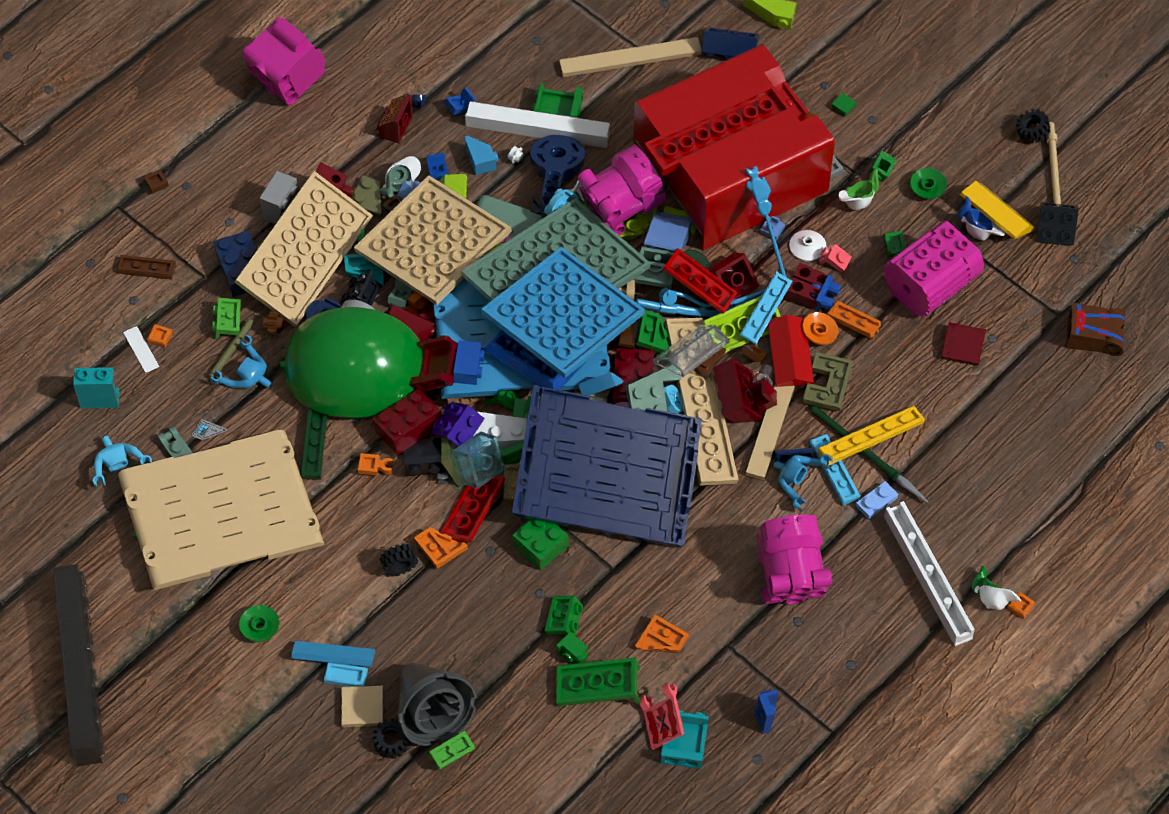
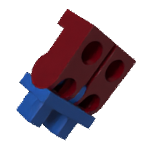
[784,263,841,312]

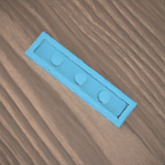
[739,271,792,345]
[809,434,861,506]

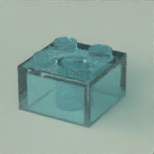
[453,431,506,489]

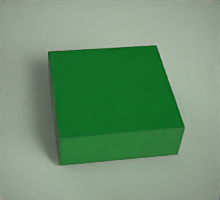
[831,93,857,116]

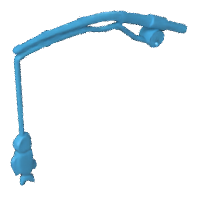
[635,166,786,318]

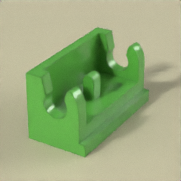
[428,731,475,770]

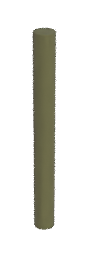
[208,319,254,379]

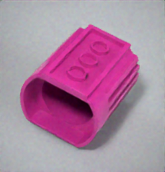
[883,221,984,317]

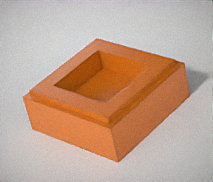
[147,324,173,348]
[1007,591,1036,619]

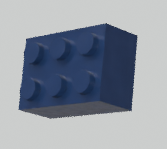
[213,230,257,297]

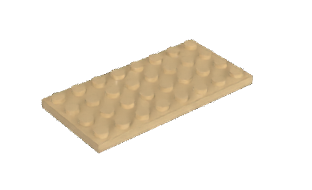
[234,171,373,327]

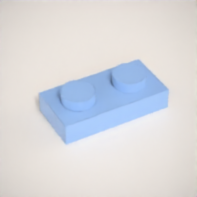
[856,481,898,520]

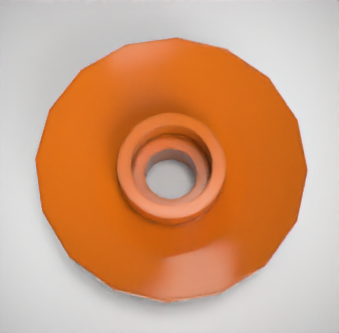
[802,312,839,345]

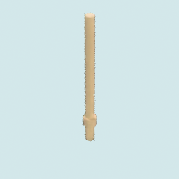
[1046,122,1061,204]

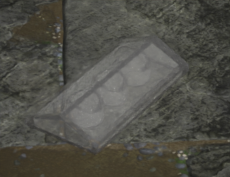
[653,325,730,377]

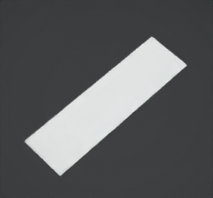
[123,326,159,373]

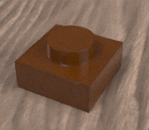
[144,169,169,194]
[741,344,767,363]

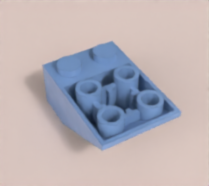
[644,211,692,252]

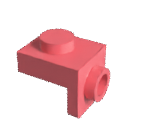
[819,244,851,273]

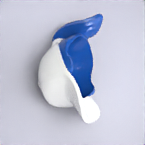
[958,196,1005,241]

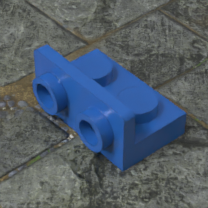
[754,690,779,734]

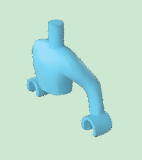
[93,436,152,489]

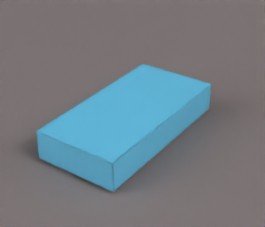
[324,662,368,687]

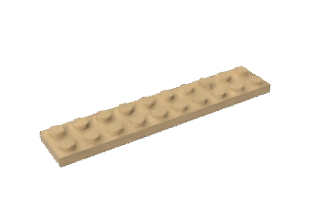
[665,318,739,486]

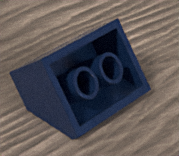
[702,27,760,59]

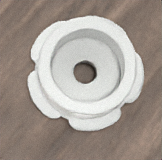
[508,146,524,164]

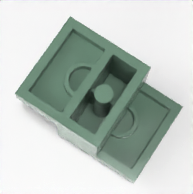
[634,244,675,288]

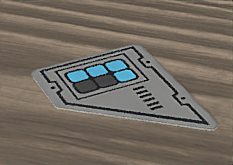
[192,419,227,440]

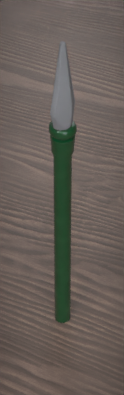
[811,405,928,502]

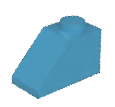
[464,136,499,175]

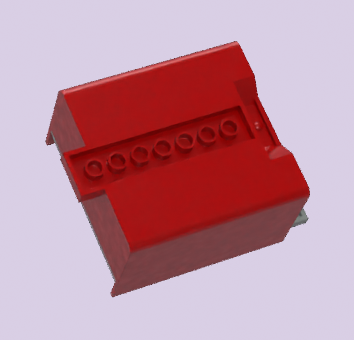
[633,44,844,251]

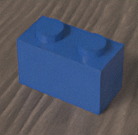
[454,340,485,385]

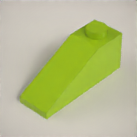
[743,0,796,30]

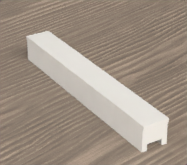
[465,102,610,148]
[884,501,975,646]

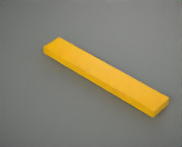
[818,406,925,466]

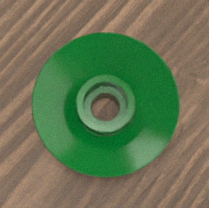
[910,168,947,199]
[239,605,280,642]

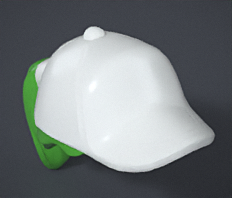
[838,169,879,210]

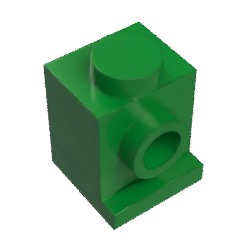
[868,151,897,182]
[556,632,588,664]

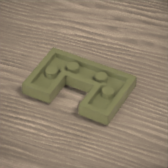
[803,352,853,412]

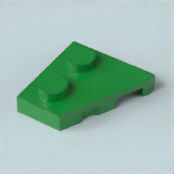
[636,310,672,356]

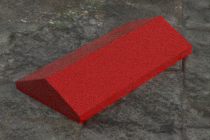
[663,248,738,314]
[768,314,814,387]
[440,473,506,544]

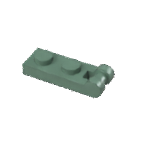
[157,426,193,458]

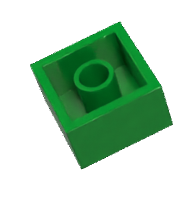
[513,519,569,571]

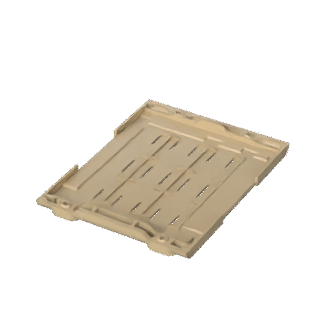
[118,430,325,591]

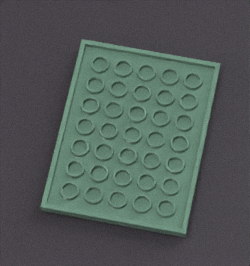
[461,198,650,302]

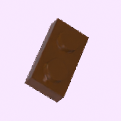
[691,340,727,379]

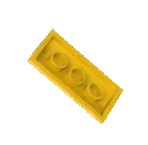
[960,181,1036,239]

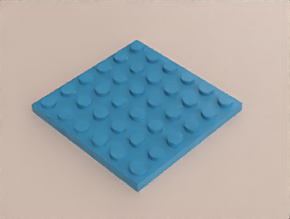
[481,247,645,378]

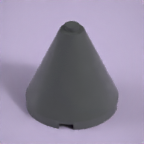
[398,663,477,746]

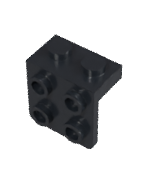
[404,438,444,476]

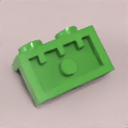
[212,298,241,339]

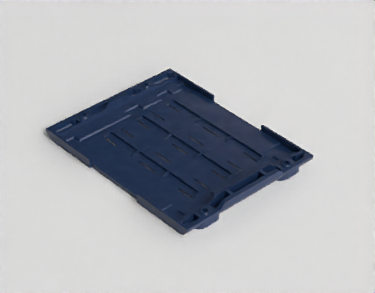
[512,385,702,548]

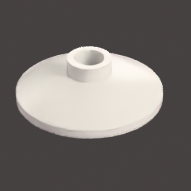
[789,230,826,262]

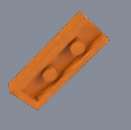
[827,301,881,339]

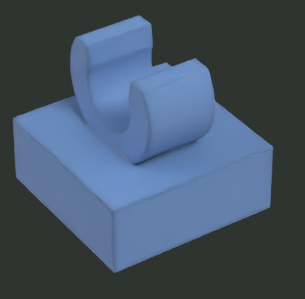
[760,216,785,241]

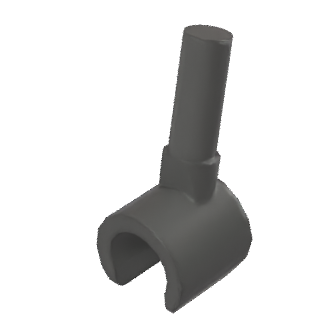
[438,468,449,484]

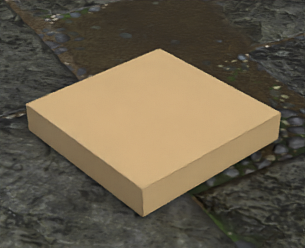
[342,686,383,727]

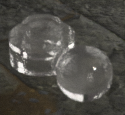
[753,364,774,387]

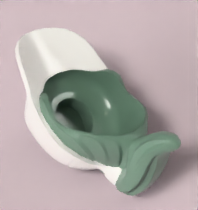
[380,156,421,198]

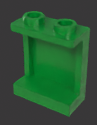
[532,83,583,118]

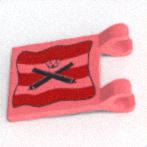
[639,683,684,749]

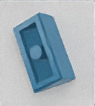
[579,372,623,396]

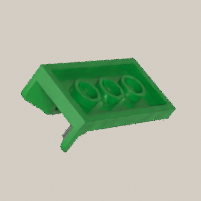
[556,657,640,706]

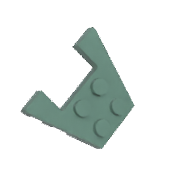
[626,363,681,412]

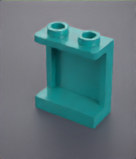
[73,367,120,408]
[661,710,708,769]

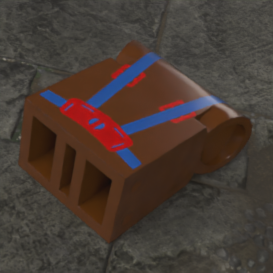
[1066,303,1125,356]

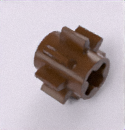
[263,311,284,335]

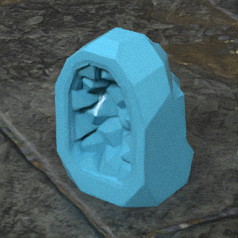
[664,385,683,414]

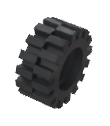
[1016,109,1051,143]
[379,543,418,577]
[372,718,410,759]

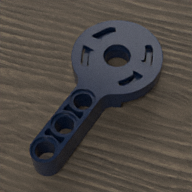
[530,135,585,218]

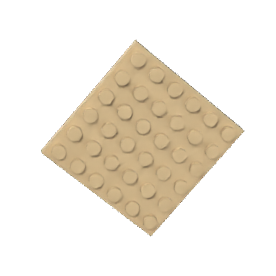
[354,175,512,305]

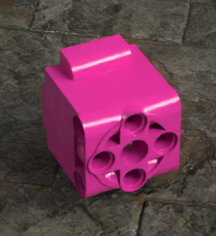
[242,17,326,105]

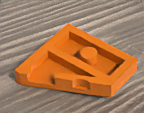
[414,527,468,569]
[635,614,690,653]

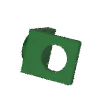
[484,390,521,412]

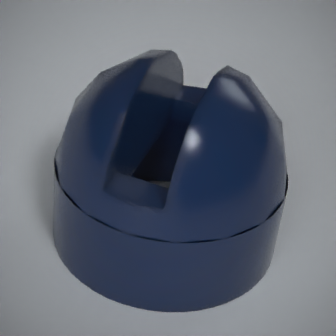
[411,95,426,108]

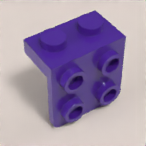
[431,402,485,450]

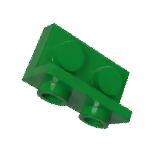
[545,595,583,635]

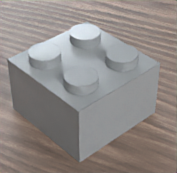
[260,171,299,224]

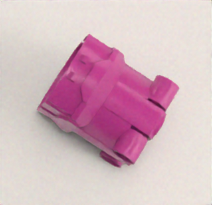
[577,144,666,236]
[756,515,832,604]

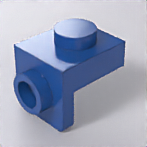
[444,88,476,115]
[426,153,449,181]

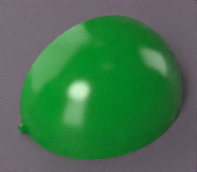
[280,307,423,418]

